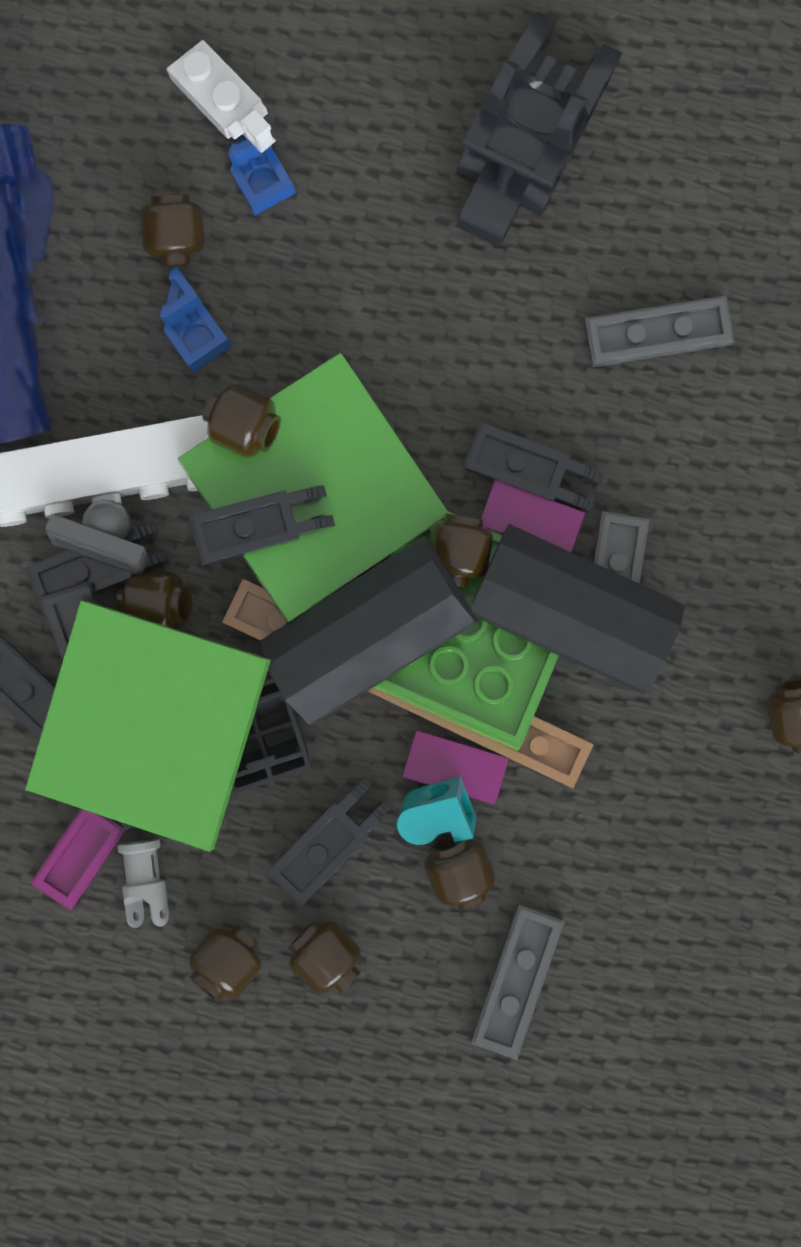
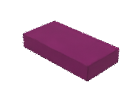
[481,480,585,552]
[402,730,509,805]
[30,809,126,910]

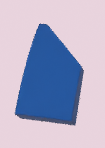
[228,134,296,215]
[160,266,232,373]

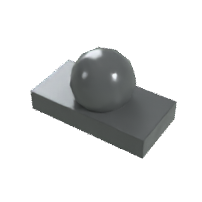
[45,500,148,575]

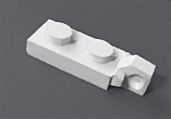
[166,40,276,153]

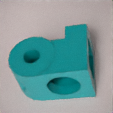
[397,776,477,845]

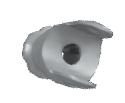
[117,839,169,928]

